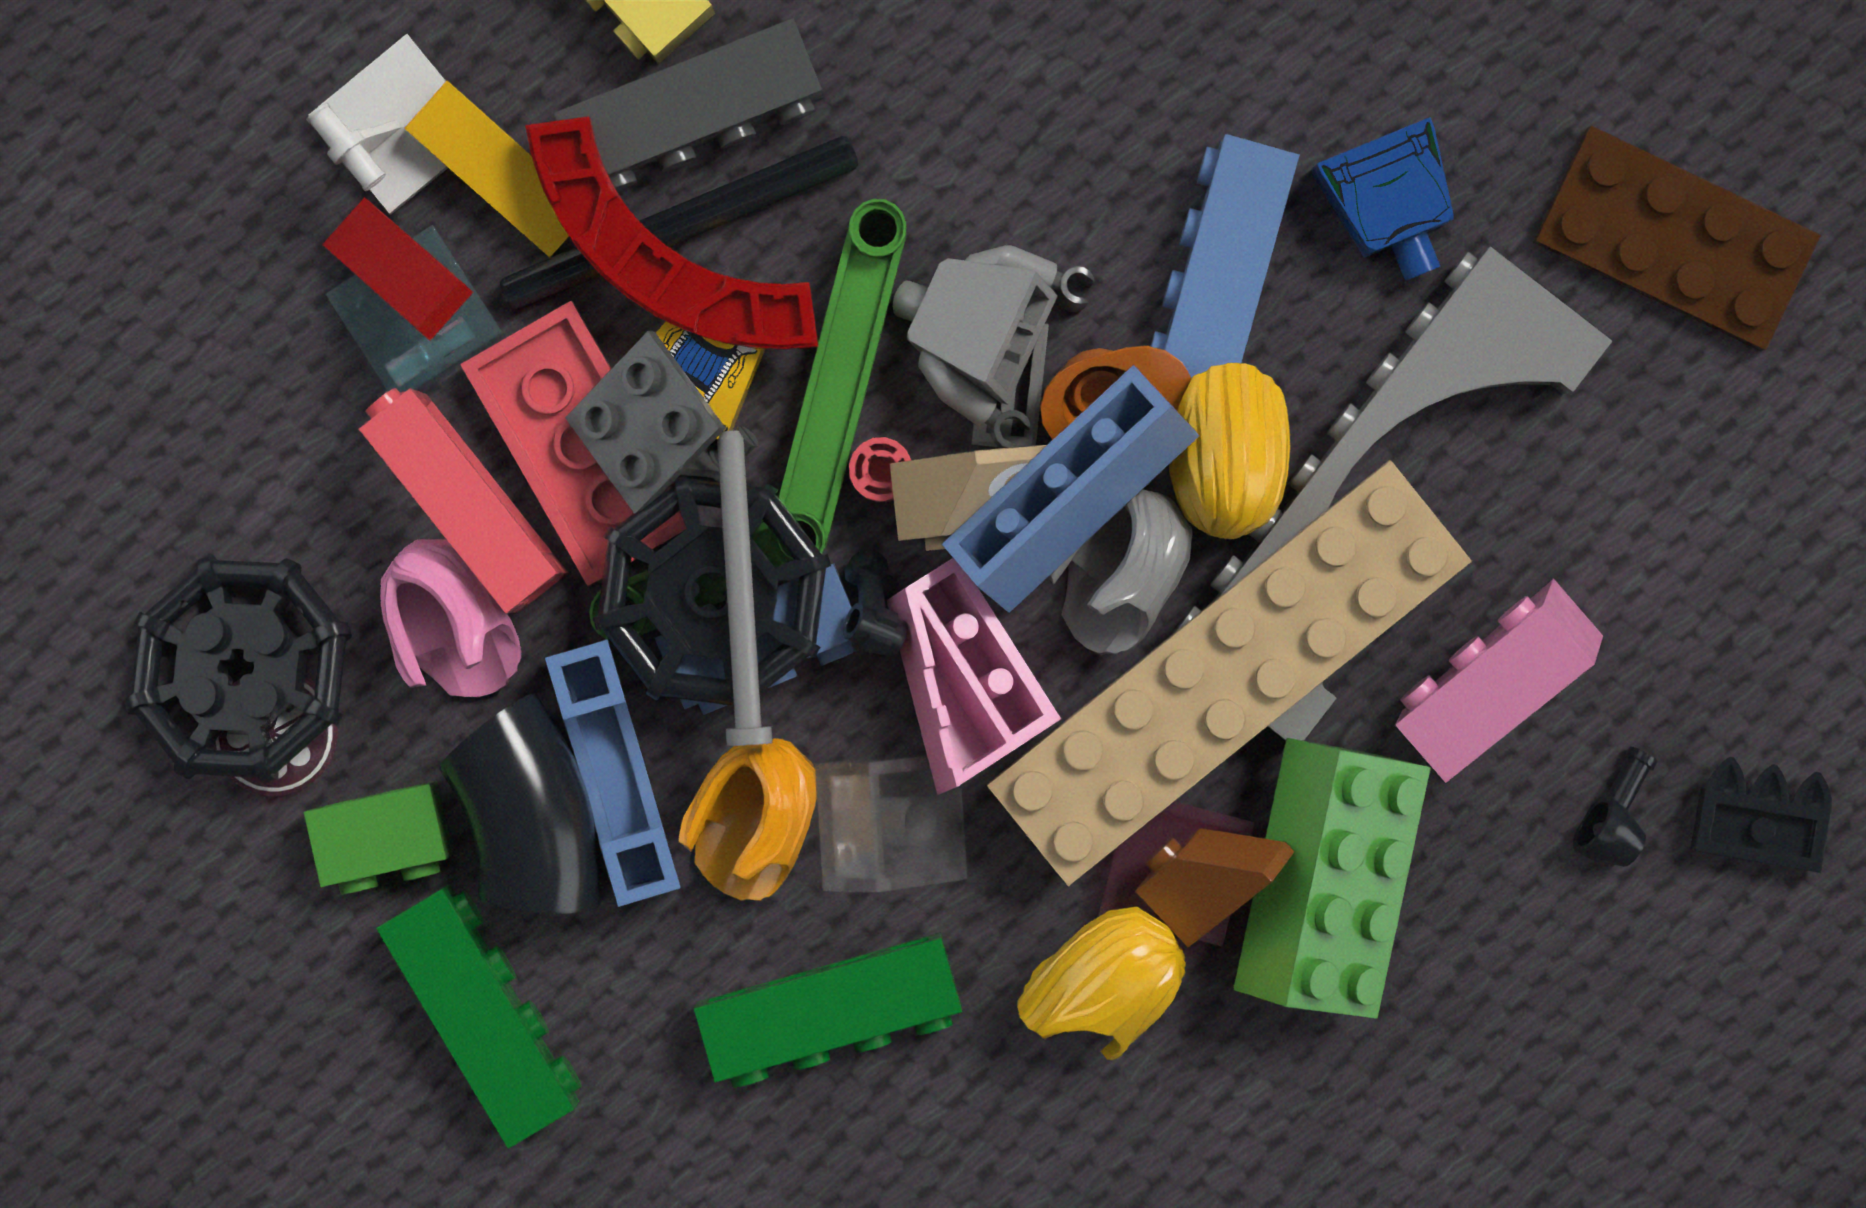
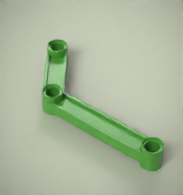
[589,199,907,640]

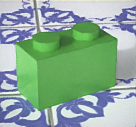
[304,781,454,895]

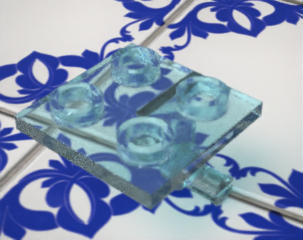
[326,225,503,393]

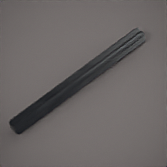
[500,136,858,310]

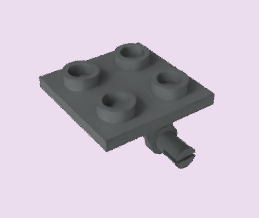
[565,331,759,514]

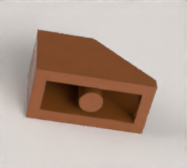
[1135,828,1295,947]

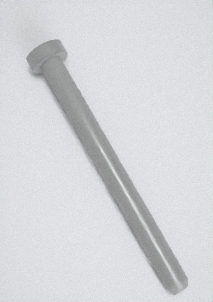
[717,431,772,746]

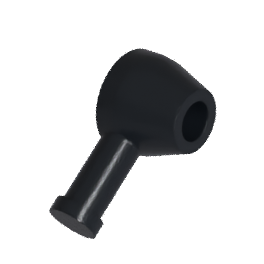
[1573,746,1658,867]

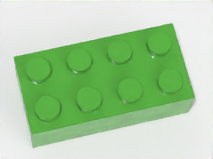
[1233,737,1431,1019]

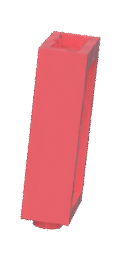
[359,388,569,614]

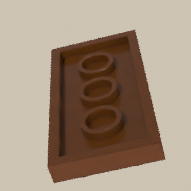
[1533,126,1821,352]

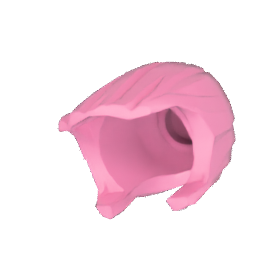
[380,539,521,697]

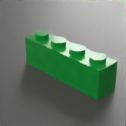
[376,884,582,1149]
[694,932,962,1088]

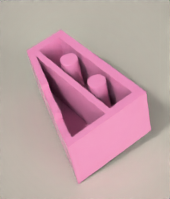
[887,558,1061,795]
[1395,579,1603,783]

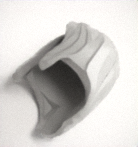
[1047,489,1192,655]

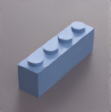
[1150,134,1300,377]
[942,365,1200,613]

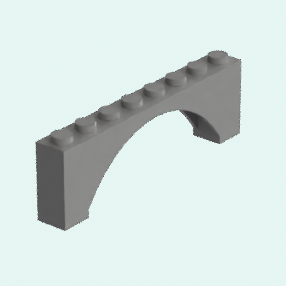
[1171,246,1612,741]

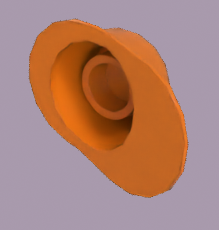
[1040,346,1192,440]

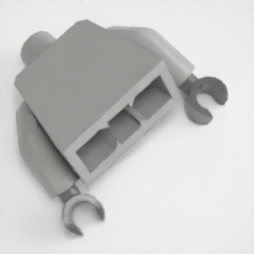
[893,245,1094,449]

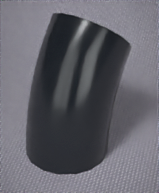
[439,694,601,913]

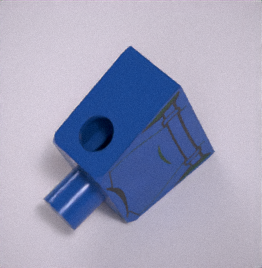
[1311,117,1454,281]

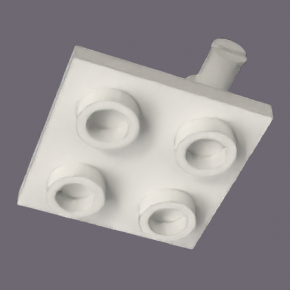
[306,34,448,215]

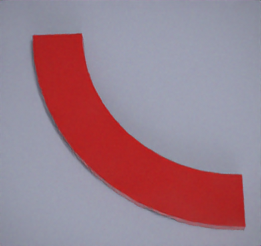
[525,116,819,350]

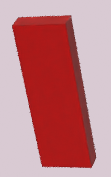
[322,197,473,341]

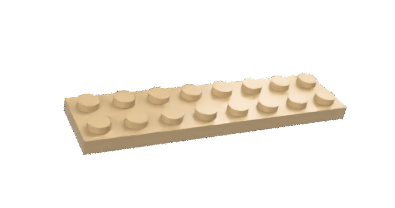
[987,460,1472,886]

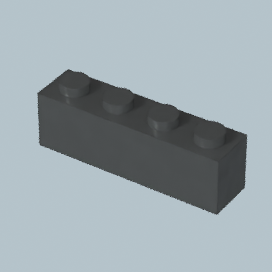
[554,18,824,192]

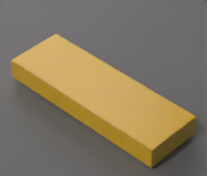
[404,80,569,258]

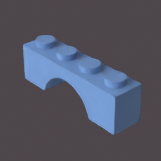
[545,640,681,907]

